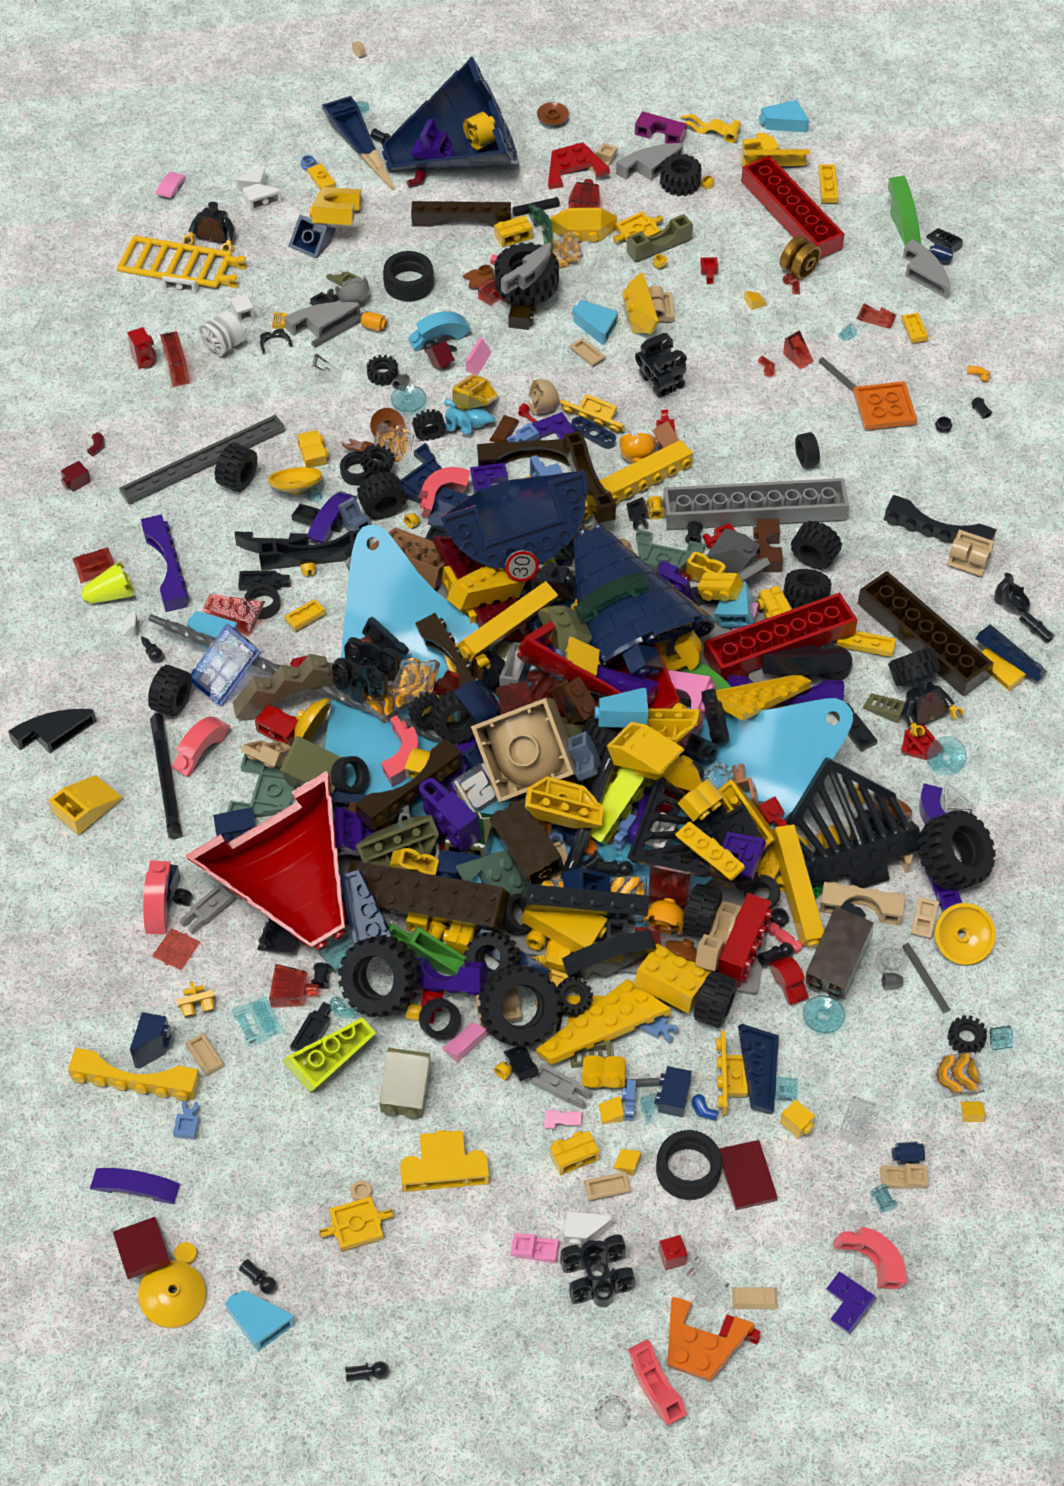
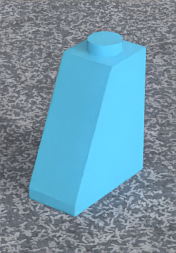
[759,100,809,132]
[572,299,618,345]
[714,582,754,627]
[187,611,239,661]
[594,688,648,728]
[225,1290,295,1351]

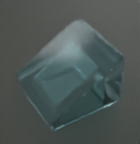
[640,1093,656,1124]

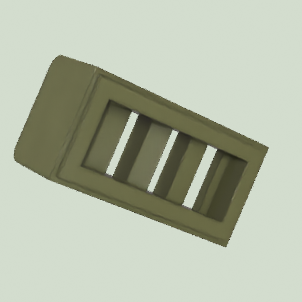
[863,693,905,724]
[570,1040,614,1068]

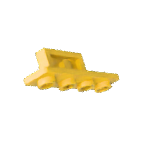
[559,393,626,433]
[675,822,745,881]
[716,1031,748,1115]

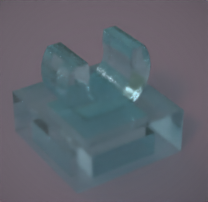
[990,1025,1013,1051]
[775,1077,798,1101]

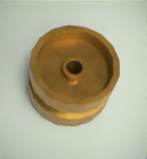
[779,235,821,280]

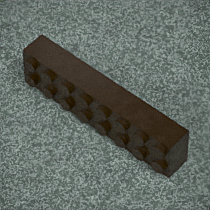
[858,571,994,696]
[342,861,510,933]

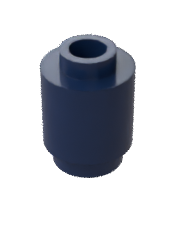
[929,243,954,264]
[892,1141,925,1165]

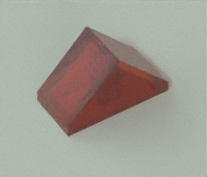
[783,330,814,369]

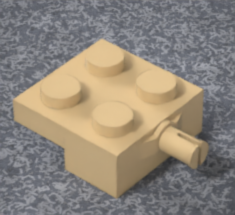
[241,740,291,768]

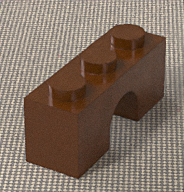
[753,519,783,573]

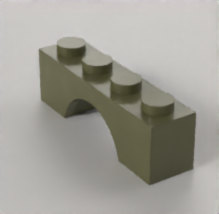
[627,214,693,262]

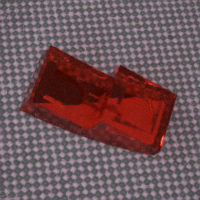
[856,303,896,328]

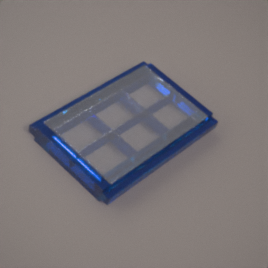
[191,624,262,706]

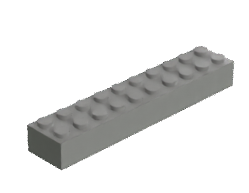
[663,478,849,529]

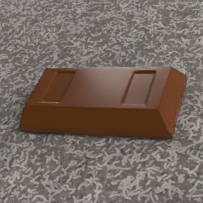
[489,415,519,443]

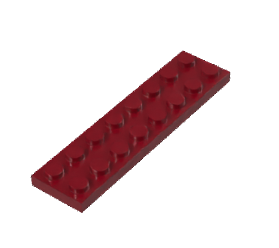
[433,536,523,641]

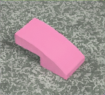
[156,171,185,198]
[510,1233,560,1263]

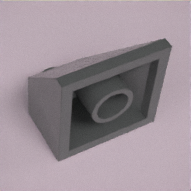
[706,528,760,573]

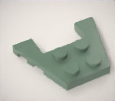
[635,529,706,573]
[227,753,296,817]
[456,850,525,930]

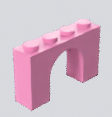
[668,670,716,752]

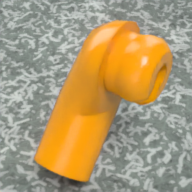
[967,365,991,382]

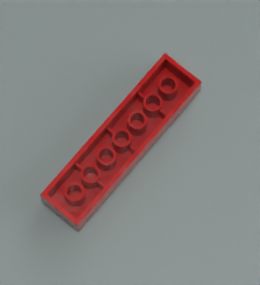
[741,155,845,258]
[703,592,858,681]

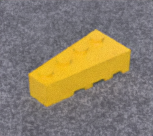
[447,566,526,610]

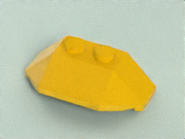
[551,208,617,242]
[622,273,659,334]
[452,374,498,410]
[623,709,700,743]
[633,755,702,791]
[525,776,604,829]
[718,779,775,849]

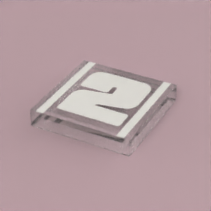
[451,761,498,812]

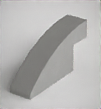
[616,143,684,181]
[903,239,951,299]
[284,302,360,338]
[498,642,529,715]

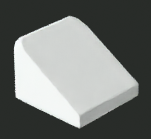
[122,611,138,636]

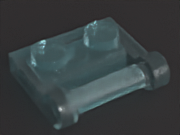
[315,925,354,974]
[232,996,283,1047]

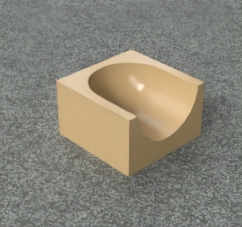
[471,698,576,802]

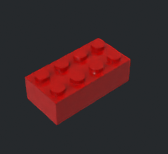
[718,893,773,988]

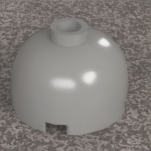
[334,276,369,305]

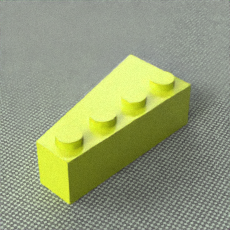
[590,767,654,845]
[282,1017,376,1093]

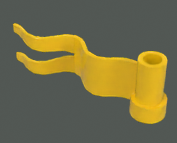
[680,114,741,143]

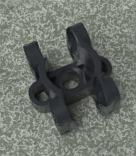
[635,333,687,398]
[332,637,400,702]
[560,1234,635,1307]

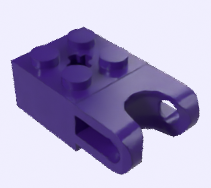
[419,778,482,852]

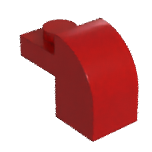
[769,956,809,1005]

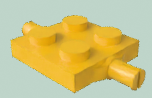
[613,211,663,243]
[319,1196,394,1251]

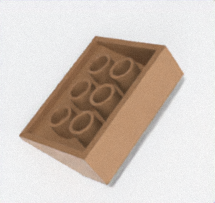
[371,527,446,589]

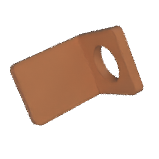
[732,764,759,806]

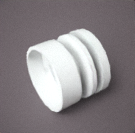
[199,310,245,356]

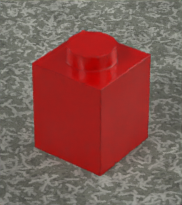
[658,1235,688,1271]

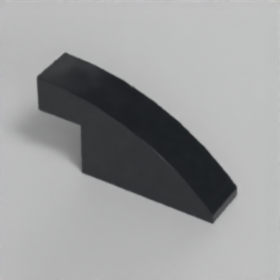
[762,644,849,675]
[8,709,97,753]
[562,930,657,979]

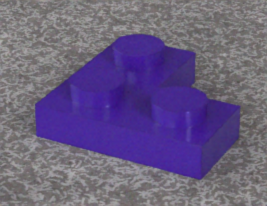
[532,412,575,439]
[470,463,508,493]
[722,832,766,879]
[826,1271,877,1334]

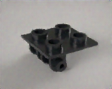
[257,918,299,954]

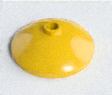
[268,467,322,495]
[294,698,332,741]
[934,903,996,965]
[138,1260,206,1328]

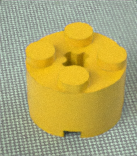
[463,112,496,150]

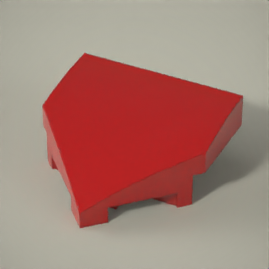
[901,724,944,760]

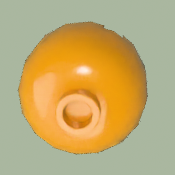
[620,433,655,463]
[643,898,684,935]

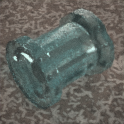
[870,1184,898,1213]

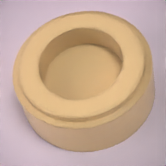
[352,41,365,58]
[350,1180,373,1201]

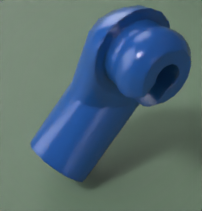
[692,1094,719,1121]

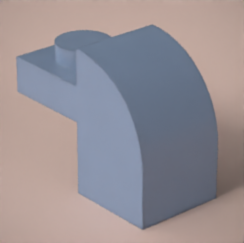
[338,497,372,532]
[568,731,601,781]

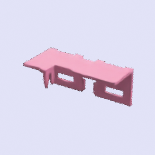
[544,1110,582,1129]

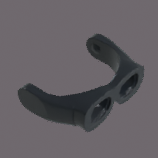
[260,329,292,354]

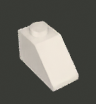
[242,183,281,212]
[564,1211,611,1248]

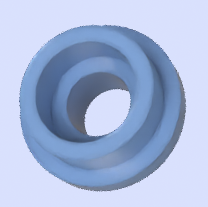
[300,155,317,170]

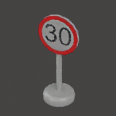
[505,550,575,582]

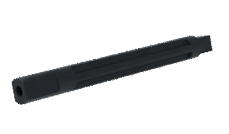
[150,713,182,839]
[560,736,615,880]

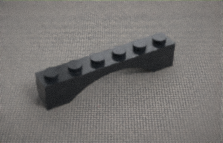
[884,495,997,544]
[257,530,370,570]
[521,884,648,921]

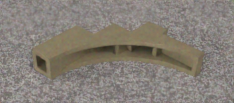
[233,654,344,720]

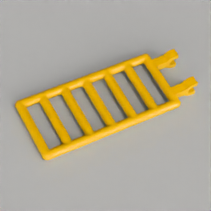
[117,235,247,289]

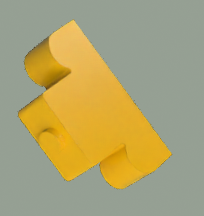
[400,1130,489,1192]

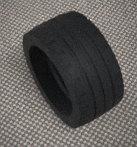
[383,251,434,302]
[656,1130,722,1200]

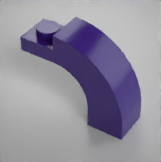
[919,783,946,824]

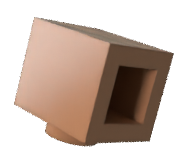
[652,421,679,448]

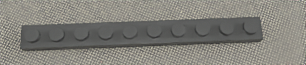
[119,414,285,504]

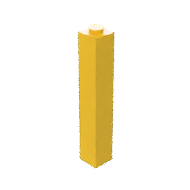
[458,581,558,662]
[772,825,824,948]

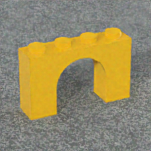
[309,187,362,225]

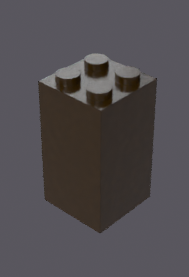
[489,798,564,885]
[806,907,874,1000]

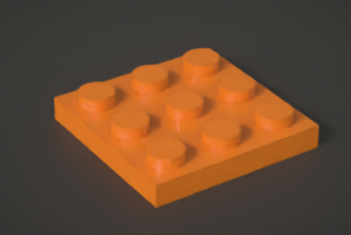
[853,381,917,430]

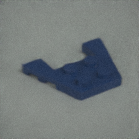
[400,443,442,503]

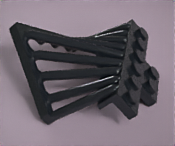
[786,757,921,888]
[628,777,763,891]

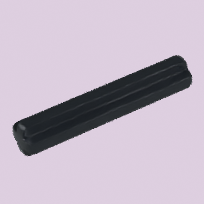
[512,197,560,217]

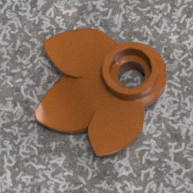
[463,264,494,289]
[342,438,376,452]

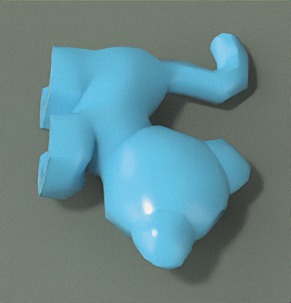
[444,399,495,434]

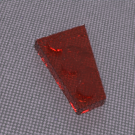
[202,594,265,635]

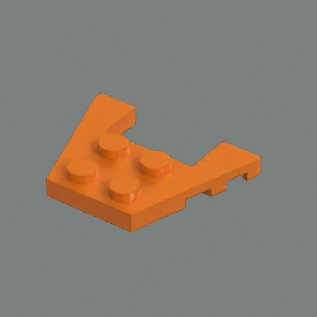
[667,1296,755,1382]

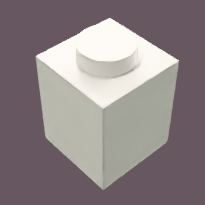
[230,294,255,323]

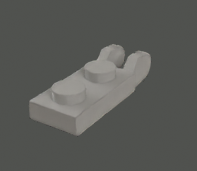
[180,884,234,934]
[531,1064,592,1109]

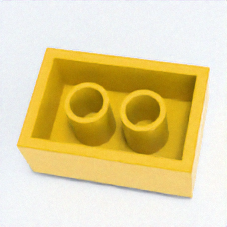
[634,944,711,1014]

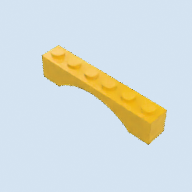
[68,1047,200,1101]

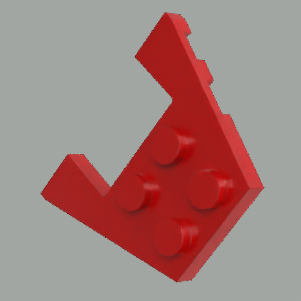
[548,142,610,190]

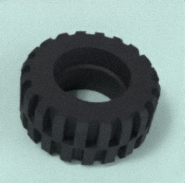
[494,242,559,306]
[918,810,996,891]
[338,935,422,1017]
[478,965,562,1047]

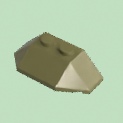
[538,606,592,656]
[356,815,439,868]

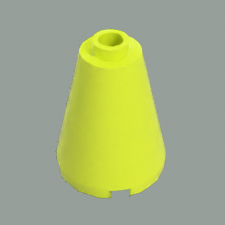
[81,562,135,604]

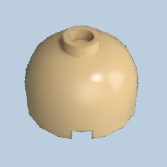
[528,379,559,414]

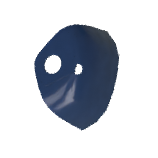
[453,680,501,724]

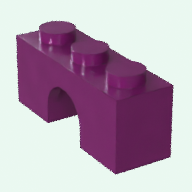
[635,111,687,144]

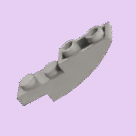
[501,242,551,294]

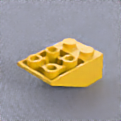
[607,722,684,775]
[48,775,123,835]

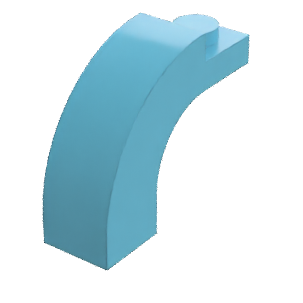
[408,311,471,351]

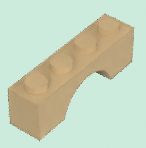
[819,882,905,926]
[695,901,742,971]

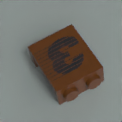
[549,676,598,723]

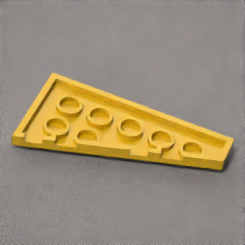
[716,675,812,721]
[536,979,671,1065]

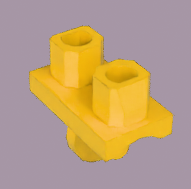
[176,981,215,1018]

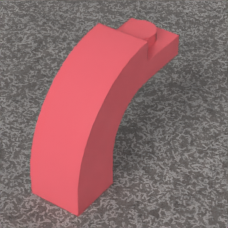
[418,467,470,517]
[381,715,420,787]
[172,716,230,776]
[143,860,171,935]
[833,1227,907,1289]
[627,1339,687,1426]

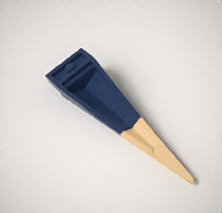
[322,96,394,191]

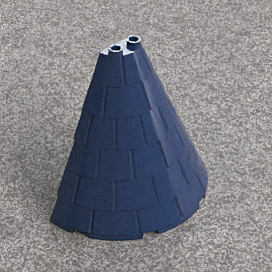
[381,56,519,172]
[440,470,588,569]
[573,524,716,669]

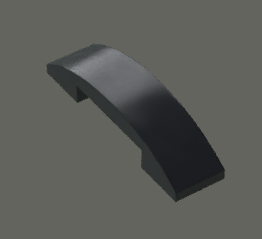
[234,531,309,553]

